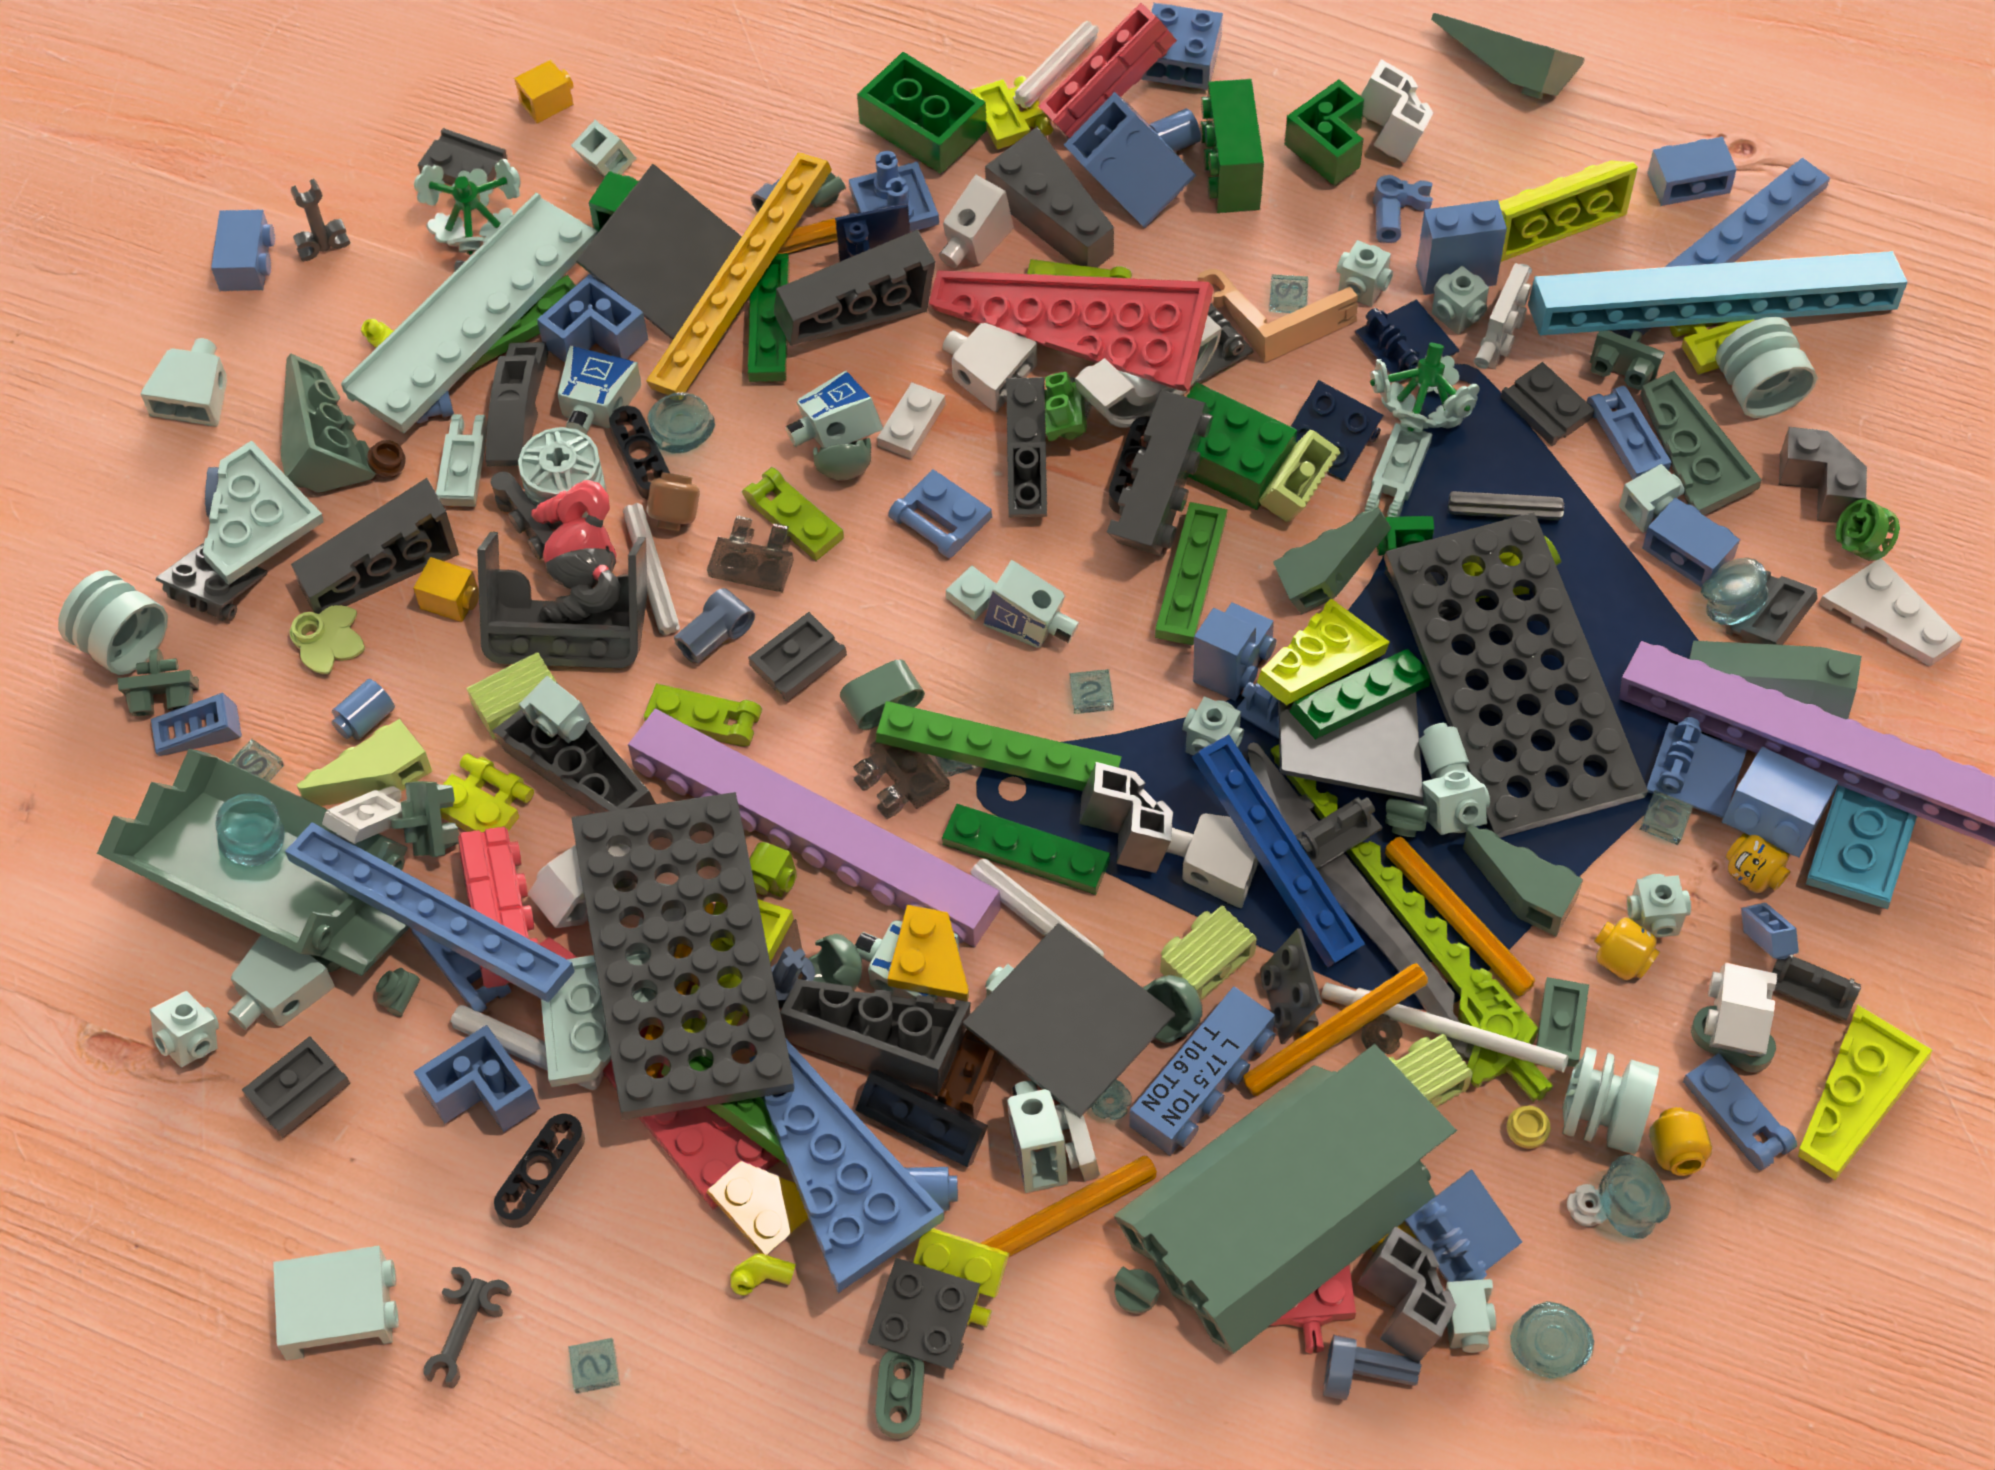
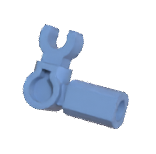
[1372,175,1433,243]

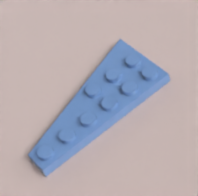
[750,1038,944,1293]

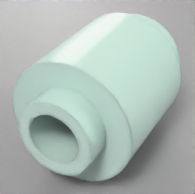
[1418,723,1469,779]

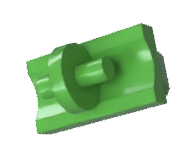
[1044,371,1087,442]

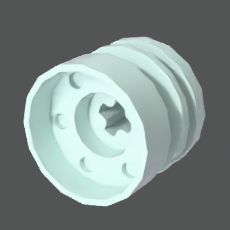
[1715,317,1817,418]
[518,427,607,529]
[58,570,168,675]
[1562,1047,1659,1155]

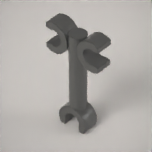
[291,179,350,261]
[424,1267,512,1388]

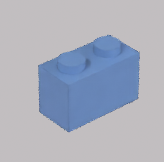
[1647,136,1737,206]
[211,210,275,291]
[1642,497,1740,591]

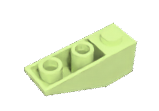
[296,719,432,806]

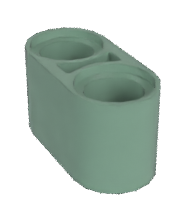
[840,659,925,730]

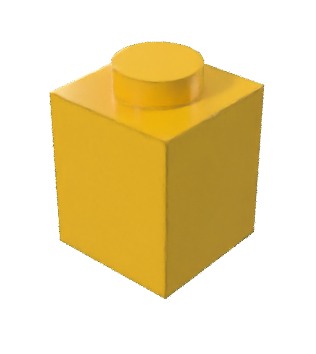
[514,59,574,124]
[413,557,479,622]

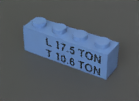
[1129,986,1276,1156]

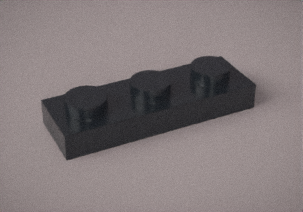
[855,1069,988,1167]

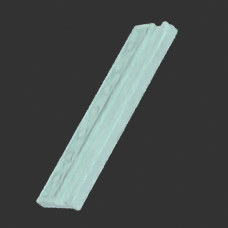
[341,193,598,433]

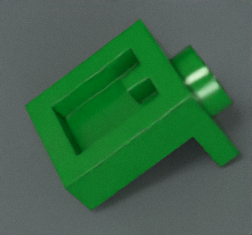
[1377,516,1434,569]

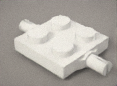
[1474,263,1532,369]

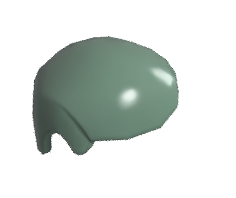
[813,438,871,481]
[808,934,862,991]
[1143,974,1202,1043]

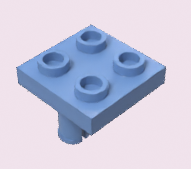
[848,151,939,232]

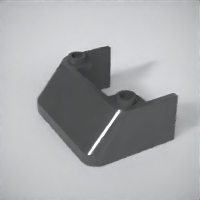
[477,532,647,668]

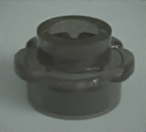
[1361,1014,1402,1054]

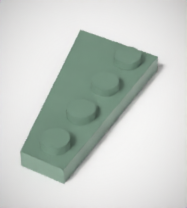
[1640,371,1762,515]

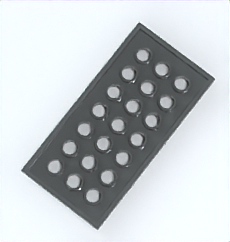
[1384,512,1648,837]
[571,792,794,1120]

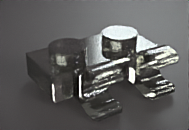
[707,516,794,593]
[853,741,950,819]

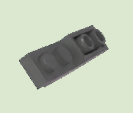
[486,342,549,466]
[1006,377,1047,518]

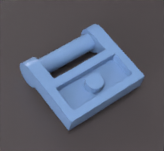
[888,469,992,558]

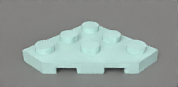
[203,441,324,585]
[541,951,657,1087]

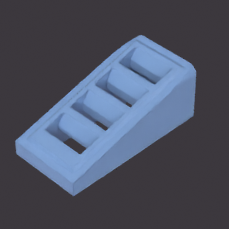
[151,693,242,756]

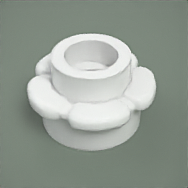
[1567,1184,1610,1227]

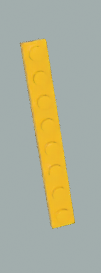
[646,152,832,399]

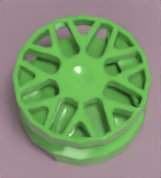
[1835,499,1900,561]

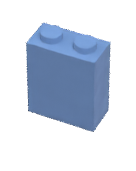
[1416,200,1507,295]
[1722,747,1838,858]

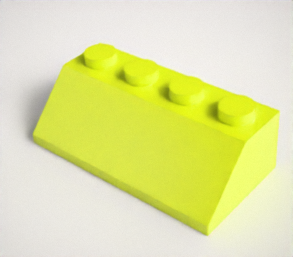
[1498,160,1638,262]

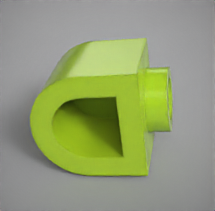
[749,842,797,897]

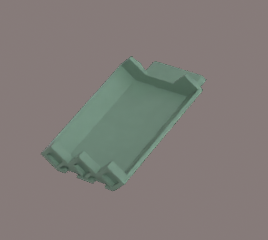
[97,749,410,976]
[1114,1044,1457,1354]

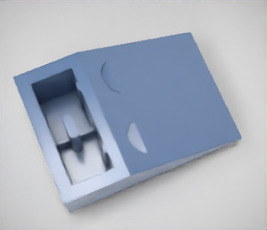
[1064,92,1196,228]

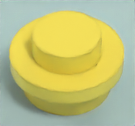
[1507,1106,1551,1148]

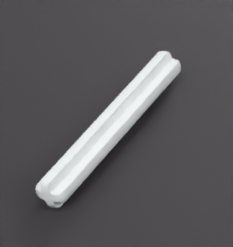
[1013,21,1099,108]
[623,503,680,636]
[971,859,1104,958]
[450,1005,604,1090]

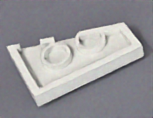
[1819,558,1963,667]

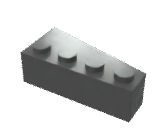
[985,127,1114,268]
[774,230,935,346]
[1107,390,1213,556]
[291,478,459,614]
[492,682,656,813]
[780,979,971,1096]

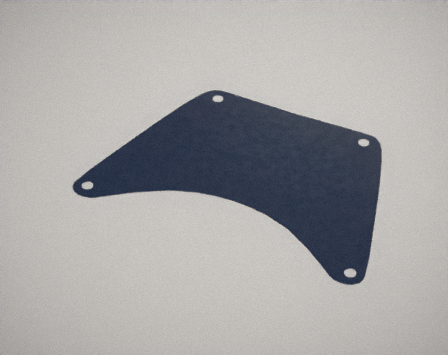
[976,364,1723,1010]

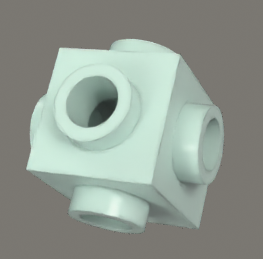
[1336,240,1393,307]
[1432,266,1489,335]
[1182,696,1244,755]
[1422,771,1490,835]
[1627,874,1691,937]
[150,990,219,1067]

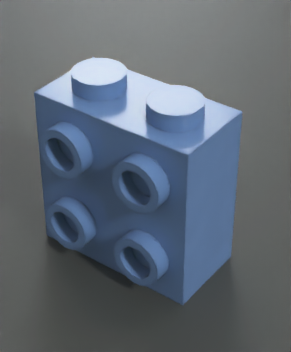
[1141,3,1223,90]

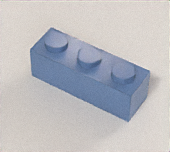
[1741,902,1799,959]

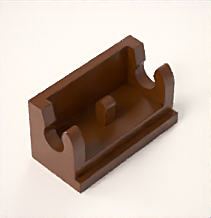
[937,1029,1002,1119]

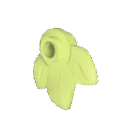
[290,605,365,674]

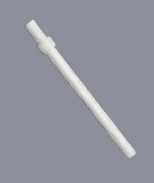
[1322,982,1568,1072]

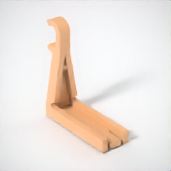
[1198,269,1358,363]

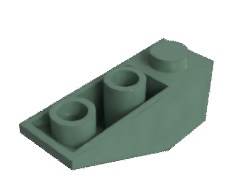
[1273,507,1391,615]
[1463,825,1583,937]

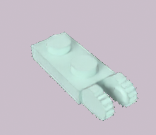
[436,414,487,507]
[1364,423,1432,517]

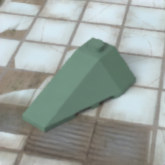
[1431,12,1585,99]
[281,353,376,493]
[1689,641,1862,719]

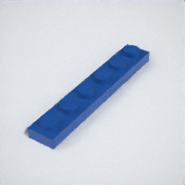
[1192,734,1365,968]

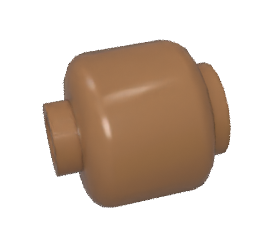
[646,473,700,531]

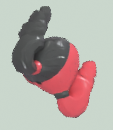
[531,480,621,623]

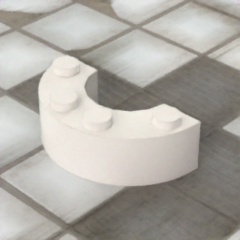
[1075,315,1222,427]

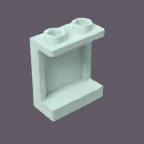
[273,1246,399,1361]

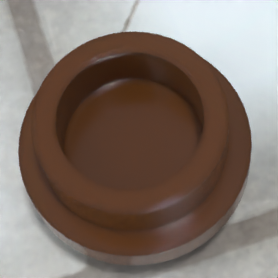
[367,440,406,477]

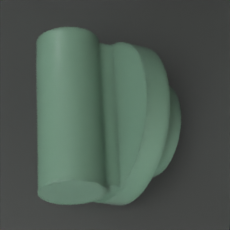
[811,172,846,208]
[1385,797,1430,837]
[376,968,420,1017]
[1114,1266,1160,1314]

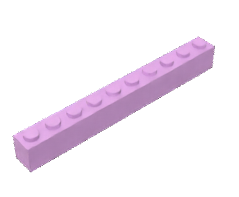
[1619,641,1995,846]
[628,709,1001,948]

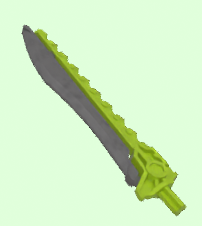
[1248,742,1553,1102]

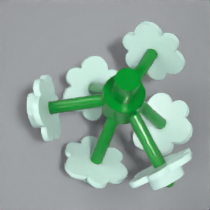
[414,159,521,255]
[1370,343,1480,432]

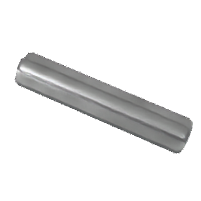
[1448,491,1564,520]

